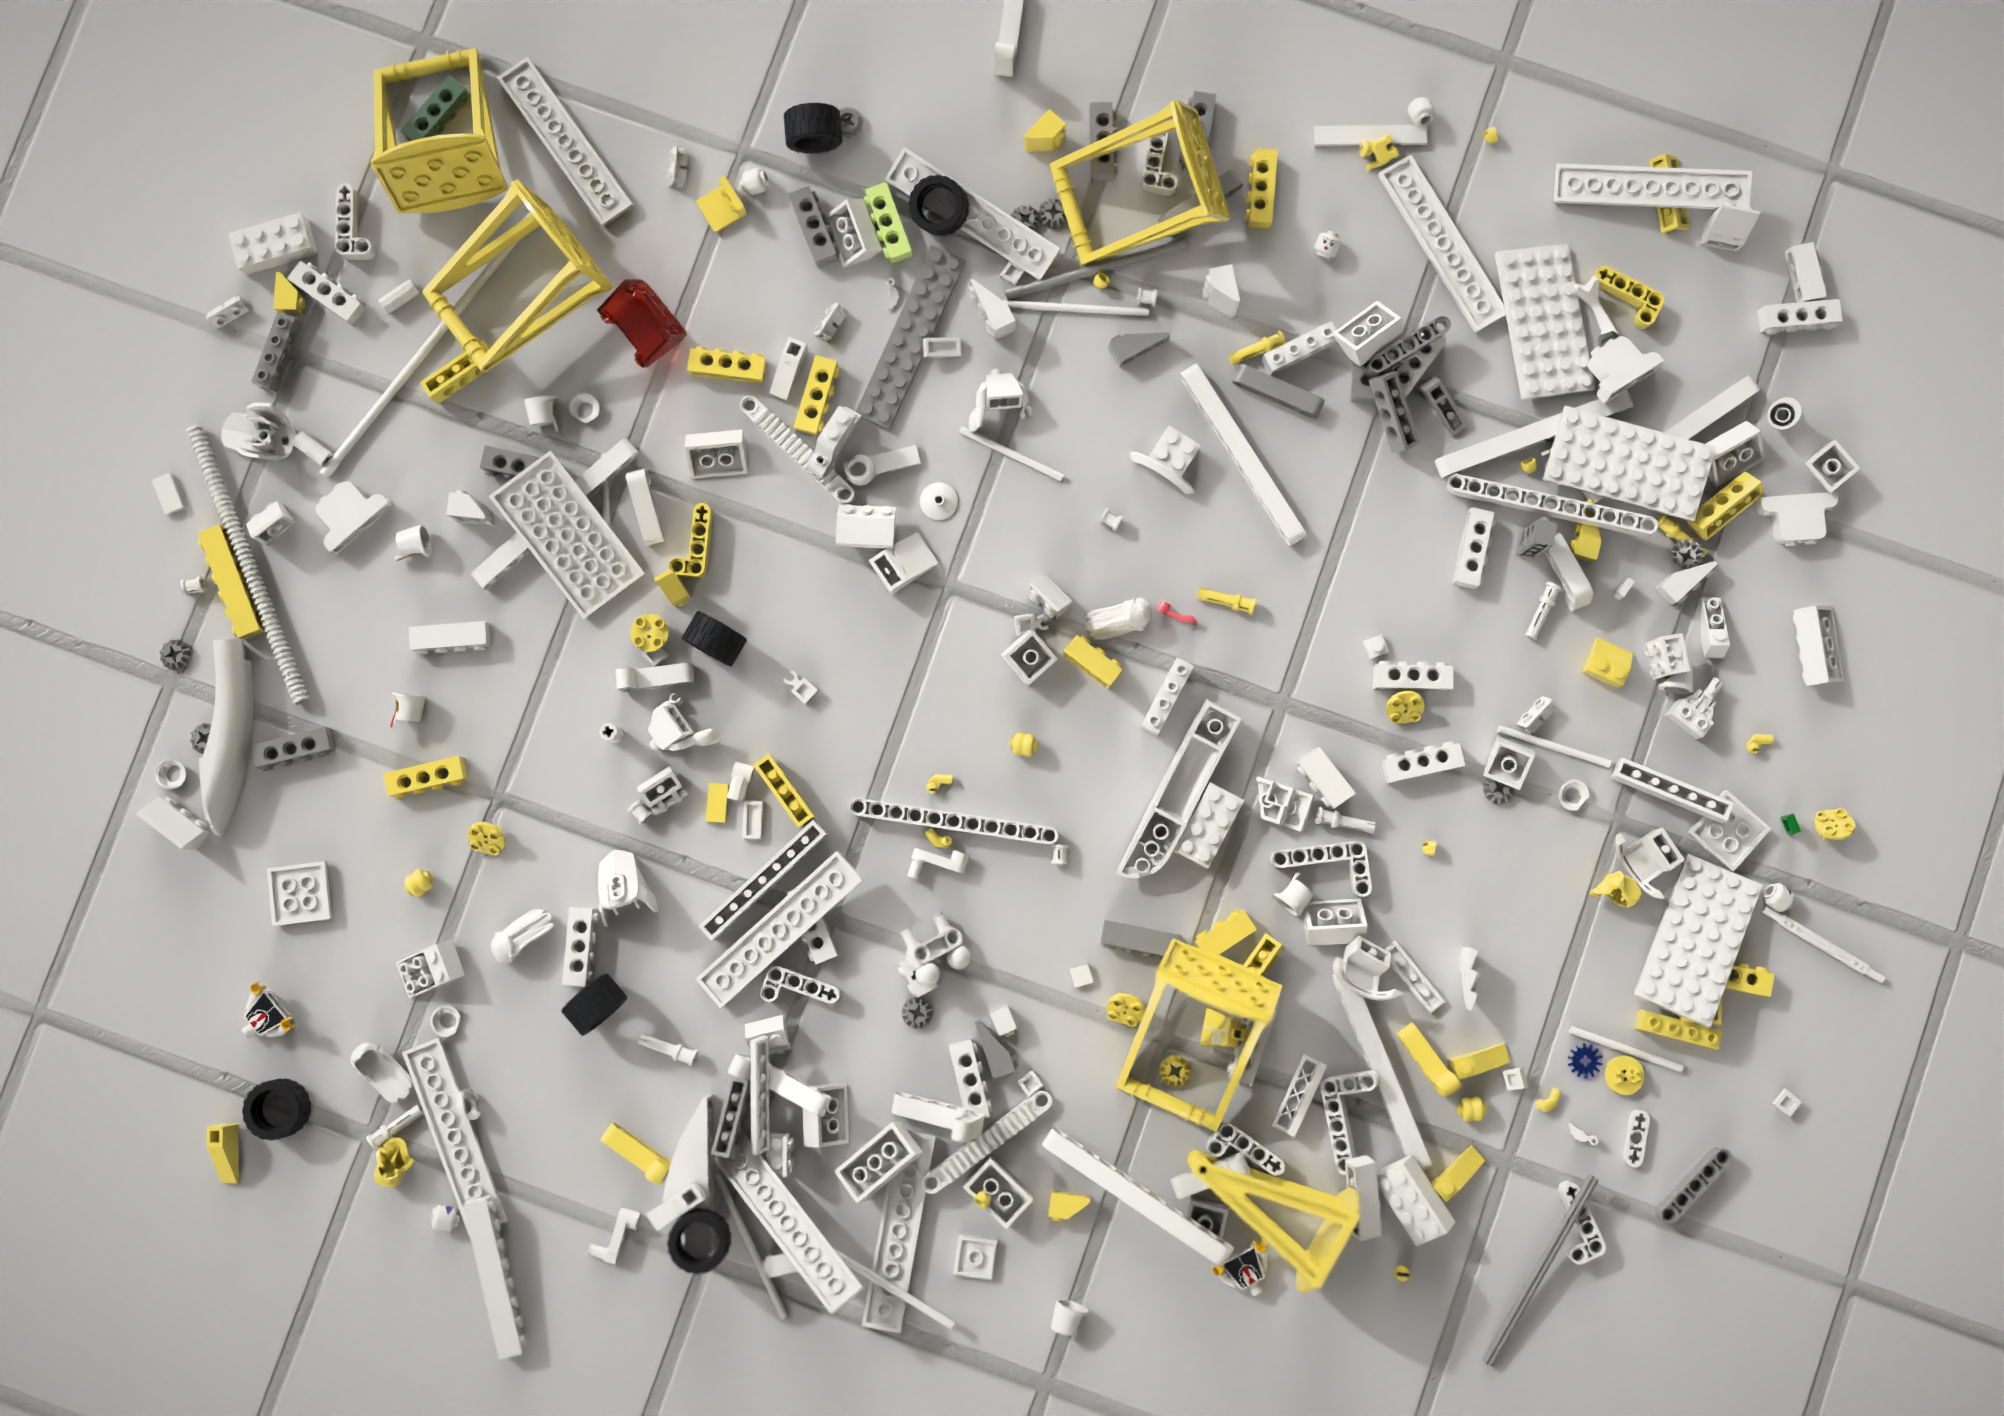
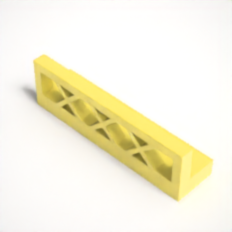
[1649,154,1690,233]

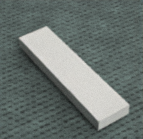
[843,445,921,482]
[1384,941,1445,1014]

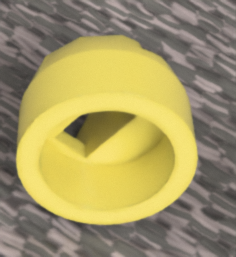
[1483,127,1499,143]
[1093,272,1110,289]
[1520,458,1537,474]
[1422,840,1436,856]
[974,1191,991,1209]
[1394,1265,1410,1282]

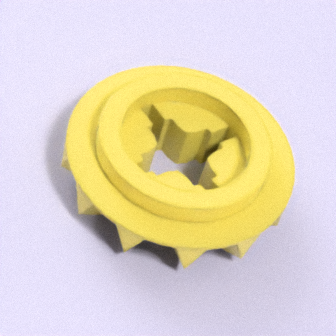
[1159,1055,1191,1087]

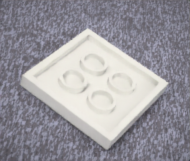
[1687,790,1771,872]
[267,861,332,926]

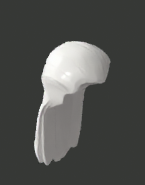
[1085,597,1152,640]
[491,908,554,965]
[351,1042,413,1103]

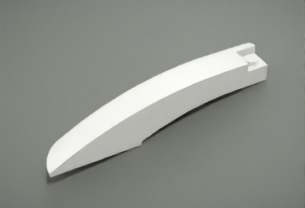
[199,639,254,837]
[1116,699,1242,878]

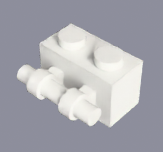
[637,766,688,816]
[745,1015,792,1055]

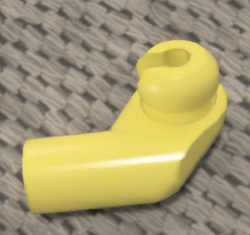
[1746,735,1774,754]
[926,774,953,793]
[924,828,952,848]
[1536,1088,1562,1112]

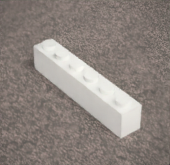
[1611,758,1734,824]

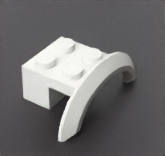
[1130,425,1201,494]
[1615,827,1685,899]
[1333,936,1403,1000]

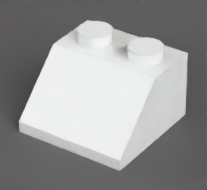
[1805,440,1861,493]
[446,490,494,526]
[246,501,296,545]
[1483,736,1535,790]

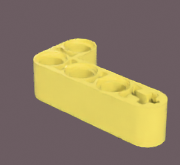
[1591,266,1664,330]
[668,503,713,579]
[1396,1022,1462,1098]
[601,1122,671,1185]

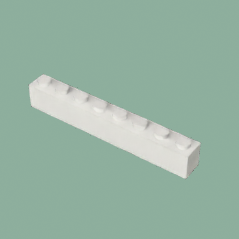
[698,820,828,941]
[463,1195,527,1359]

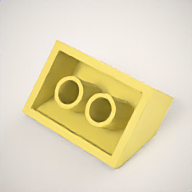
[1063,635,1123,689]

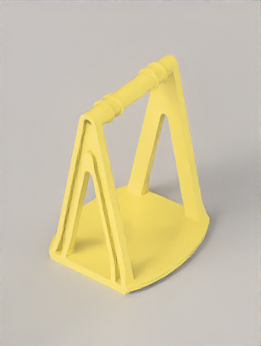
[371,48,509,214]
[1049,100,1231,266]
[422,179,614,373]
[1115,939,1283,1132]
[1187,1150,1360,1294]

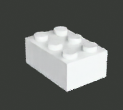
[963,1156,1033,1229]

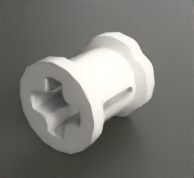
[1136,287,1157,307]
[1099,507,1123,531]
[180,576,206,596]
[627,799,653,825]
[1051,844,1069,865]

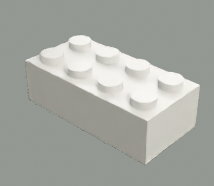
[228,212,318,275]
[1173,782,1244,869]
[834,1121,923,1203]
[1377,1155,1455,1246]

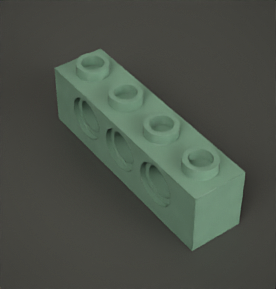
[400,75,470,141]

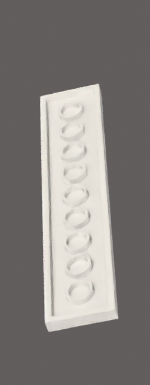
[497,57,634,227]
[885,147,1061,281]
[1378,155,1506,333]
[1553,164,1753,210]
[696,851,863,1008]
[402,1037,508,1236]
[862,1130,936,1333]
[713,1134,863,1315]

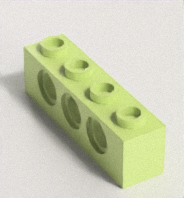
[864,182,913,264]

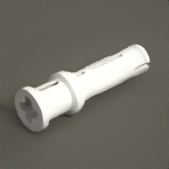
[1525,582,1563,640]
[1315,807,1375,834]
[638,1033,698,1067]
[366,1104,424,1151]

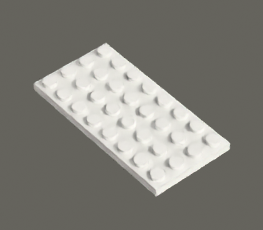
[1495,244,1595,400]
[1542,406,1716,522]
[489,450,645,619]
[1633,854,1763,1028]

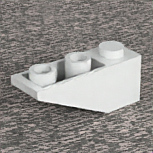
[769,337,809,401]
[1655,561,1718,605]
[1700,597,1730,658]
[646,1180,707,1231]

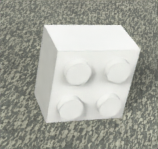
[1000,630,1057,685]

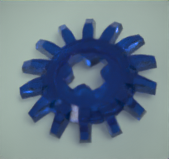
[1567,1043,1603,1079]

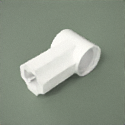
[727,761,755,802]

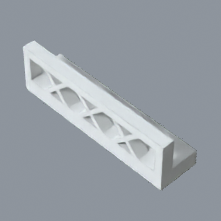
[1271,1054,1327,1137]

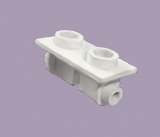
[666,145,688,187]
[206,296,249,330]
[814,303,847,342]
[1517,696,1556,735]

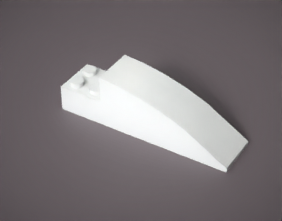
[662,1094,715,1260]

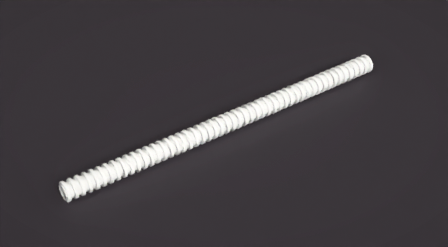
[186,425,310,705]

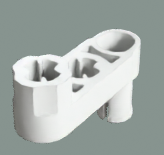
[907,848,970,879]
[587,1208,641,1265]

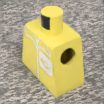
[1200,1008,1247,1047]

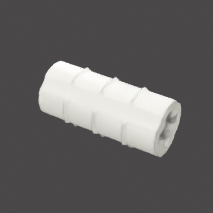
[378,279,420,314]
[292,431,333,467]
[600,723,624,744]

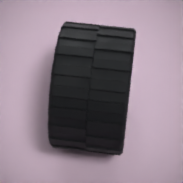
[784,102,842,154]
[908,175,969,236]
[681,611,747,667]
[561,973,628,1036]
[242,1078,311,1141]
[667,1208,732,1274]

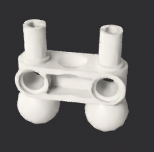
[900,911,971,986]

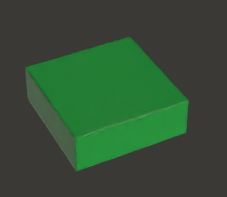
[1781,813,1801,835]

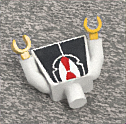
[242,980,296,1038]
[1210,1237,1268,1296]

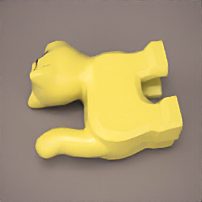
[1359,133,1399,171]

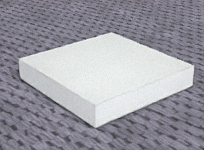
[953,1234,998,1280]

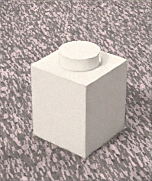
[990,1006,1017,1038]

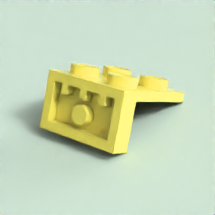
[696,176,747,233]

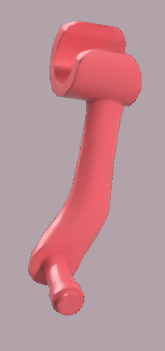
[1157,601,1197,624]

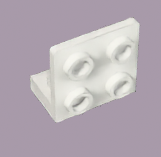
[1645,633,1690,680]
[767,1133,795,1177]

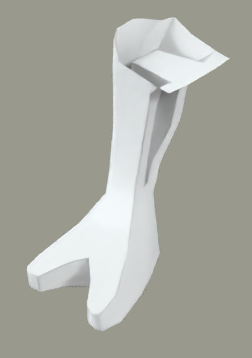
[1573,276,1620,345]

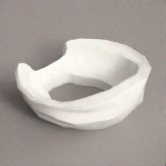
[569,393,600,423]
[846,455,875,486]
[155,759,187,789]
[1559,779,1589,811]
[430,1005,461,1037]
[456,1088,480,1120]

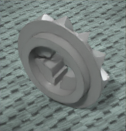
[839,107,863,138]
[1038,198,1067,228]
[1011,205,1040,231]
[1671,540,1704,569]
[159,639,191,670]
[190,723,211,754]
[1483,777,1515,804]
[902,997,933,1029]

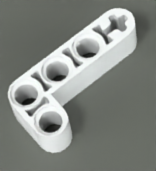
[1141,120,1178,196]
[335,183,376,260]
[626,468,665,546]
[1544,533,1593,611]
[615,663,695,692]
[760,966,841,1004]
[1206,1121,1285,1176]
[1170,1153,1251,1199]
[1558,1181,1606,1265]

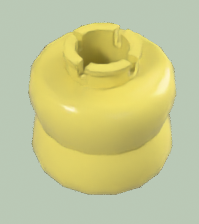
[1010,732,1039,757]
[404,869,434,897]
[1457,1096,1487,1122]

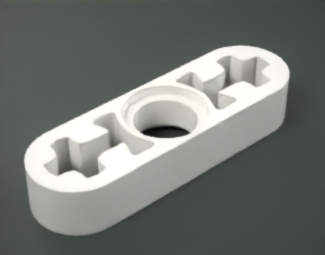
[1623,1109,1650,1167]

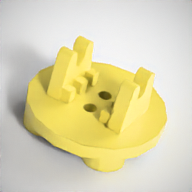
[630,614,669,652]
[1386,691,1425,724]
[1814,808,1856,840]
[467,822,506,855]
[1106,992,1145,1027]
[1605,1056,1645,1095]

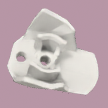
[222,403,297,461]
[598,850,659,927]

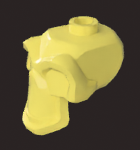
[1589,871,1642,908]
[374,1137,414,1188]

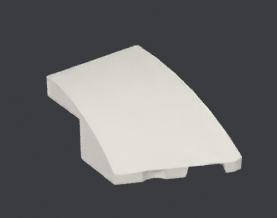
[1256,776,1315,832]
[1459,947,1481,1011]

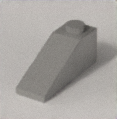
[1108,332,1170,367]
[1418,375,1468,436]
[975,1020,1018,1079]

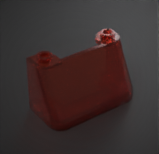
[597,279,687,368]

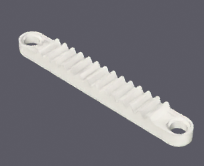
[740,396,855,505]
[922,1090,1052,1194]

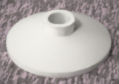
[920,483,958,520]

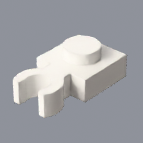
[1014,614,1049,636]
[783,671,818,704]

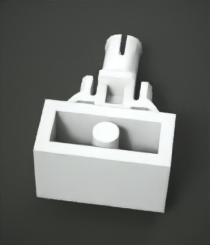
[1665,677,1724,739]

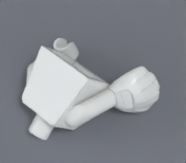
[968,369,1033,432]
[648,693,720,751]

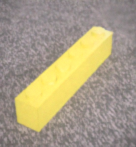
[198,525,265,640]

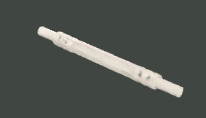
[1761,905,1885,983]

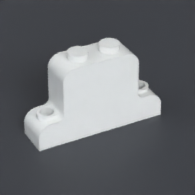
[1588,336,1664,403]
[806,406,862,478]
[315,481,394,555]
[1755,492,1838,547]

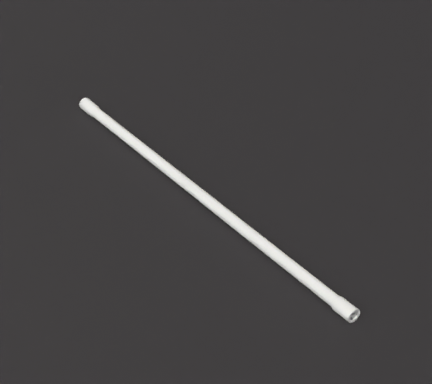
[319,211,531,478]

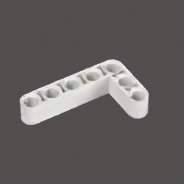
[994,0,1025,77]
[1270,841,1372,897]
[728,1053,832,1117]
[1321,1070,1380,1175]
[891,1092,985,1142]

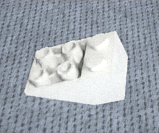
[1700,203,1761,251]
[969,279,1016,341]
[869,532,939,595]
[1029,575,1073,620]
[396,940,465,998]

